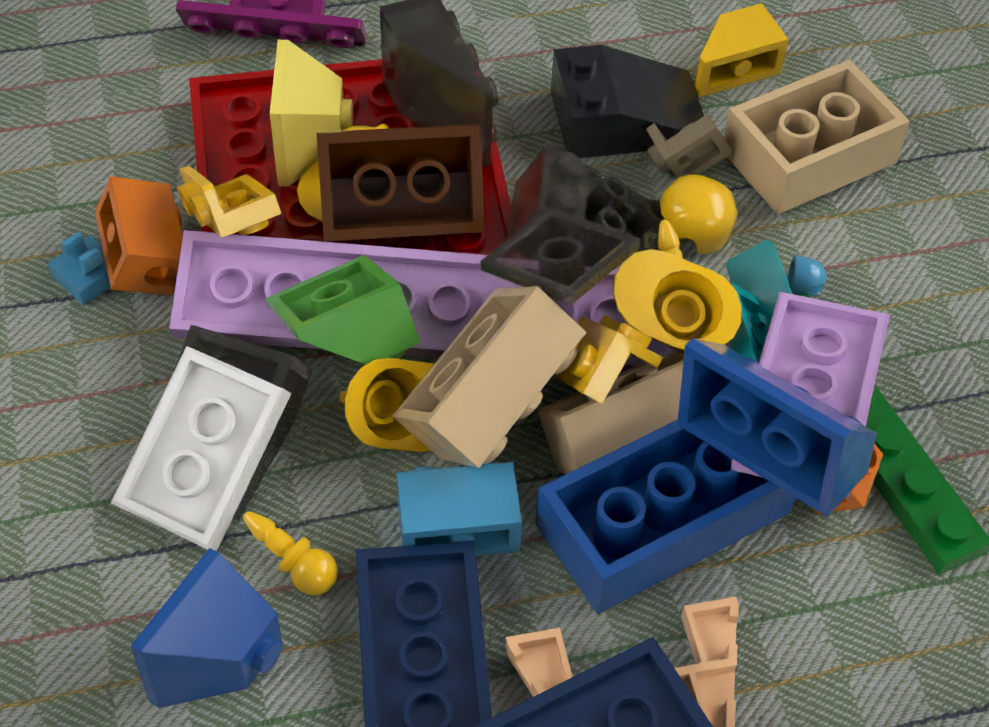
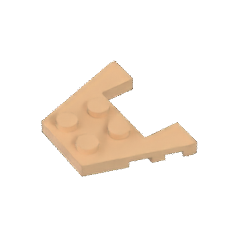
[505,596,739,727]

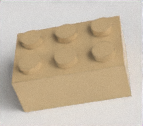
[724,59,910,215]
[392,286,587,468]

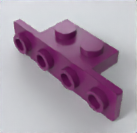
[176,0,367,48]

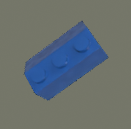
[677,338,877,517]

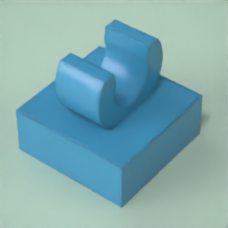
[48,232,110,305]

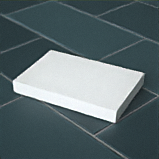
[111,346,291,551]

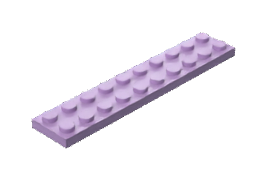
[169,230,675,373]

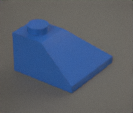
[131,548,283,708]

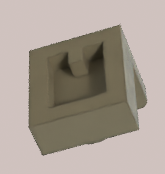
[646,114,733,178]

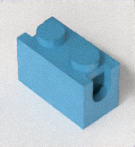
[397,462,522,556]

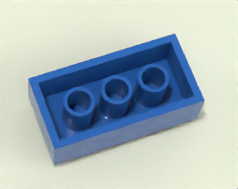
[535,419,796,615]

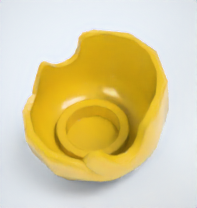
[660,175,738,255]

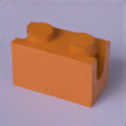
[95,176,183,295]

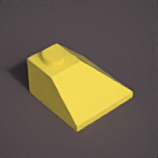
[270,40,353,186]

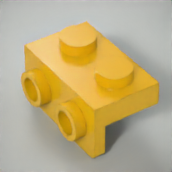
[177,165,282,238]
[553,315,663,404]

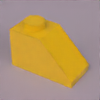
[695,3,789,98]

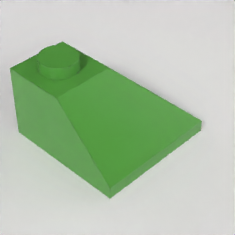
[265,255,421,365]

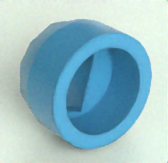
[787,255,827,298]

